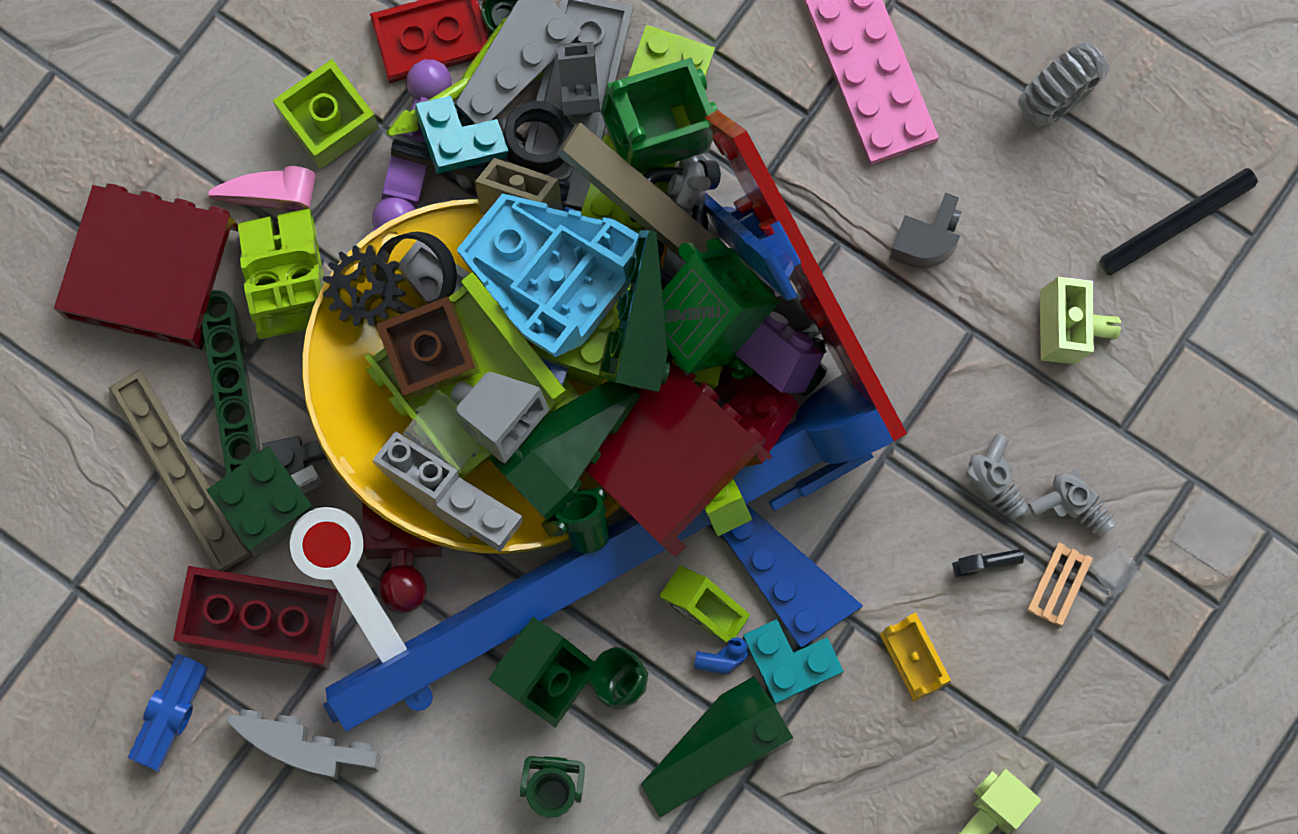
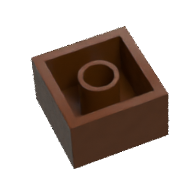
[376,296,481,400]

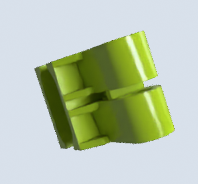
[238,208,325,339]

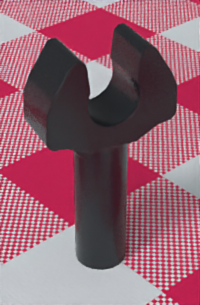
[952,549,1024,578]

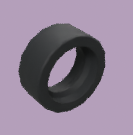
[503,101,572,174]

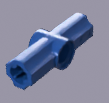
[128,653,208,772]

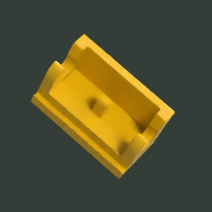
[879,612,951,702]

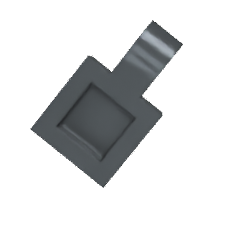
[262,436,327,475]

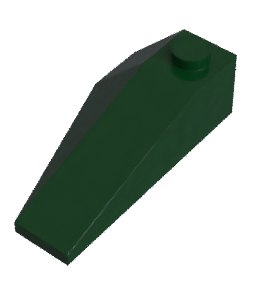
[598,230,670,392]
[488,381,640,520]
[641,676,793,818]

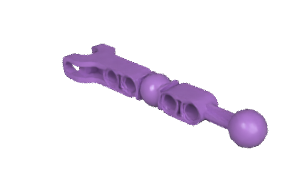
[372,59,452,231]

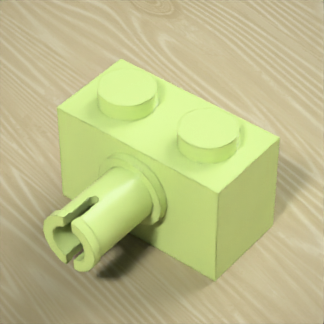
[1040,277,1121,364]
[958,769,1041,834]

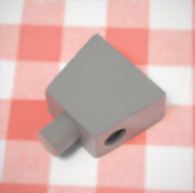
[451,372,549,463]

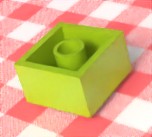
[272,59,379,170]

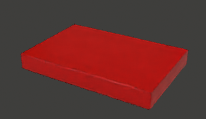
[370,0,489,83]

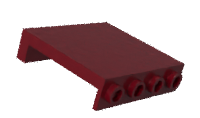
[54,183,238,350]
[585,359,772,558]

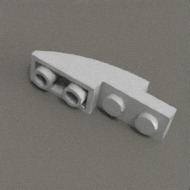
[373,431,523,552]
[227,709,381,780]

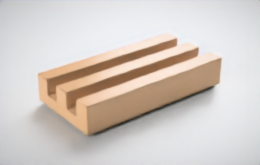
[1027,542,1093,627]

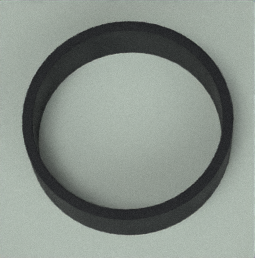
[376,231,457,314]

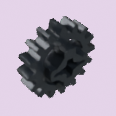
[323,245,406,328]

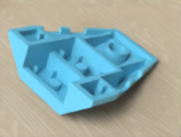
[457,193,639,357]

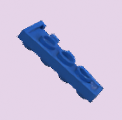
[721,504,863,650]

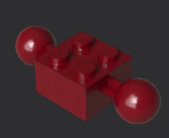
[362,502,442,613]

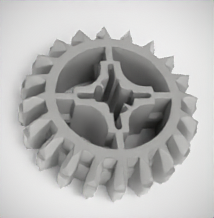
[1017,42,1110,128]

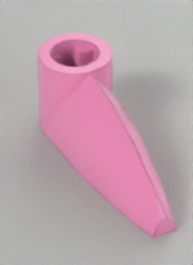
[208,166,316,211]

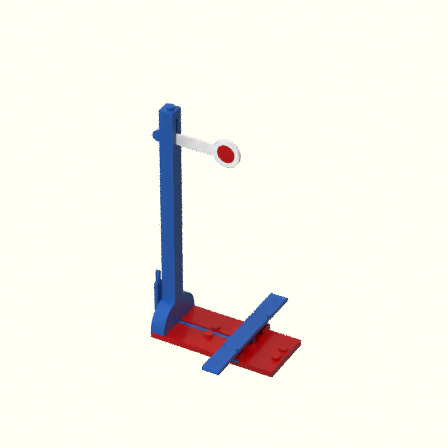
[289,110,907,731]

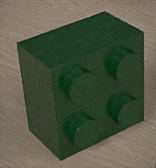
[206,446,314,558]
[488,617,599,728]

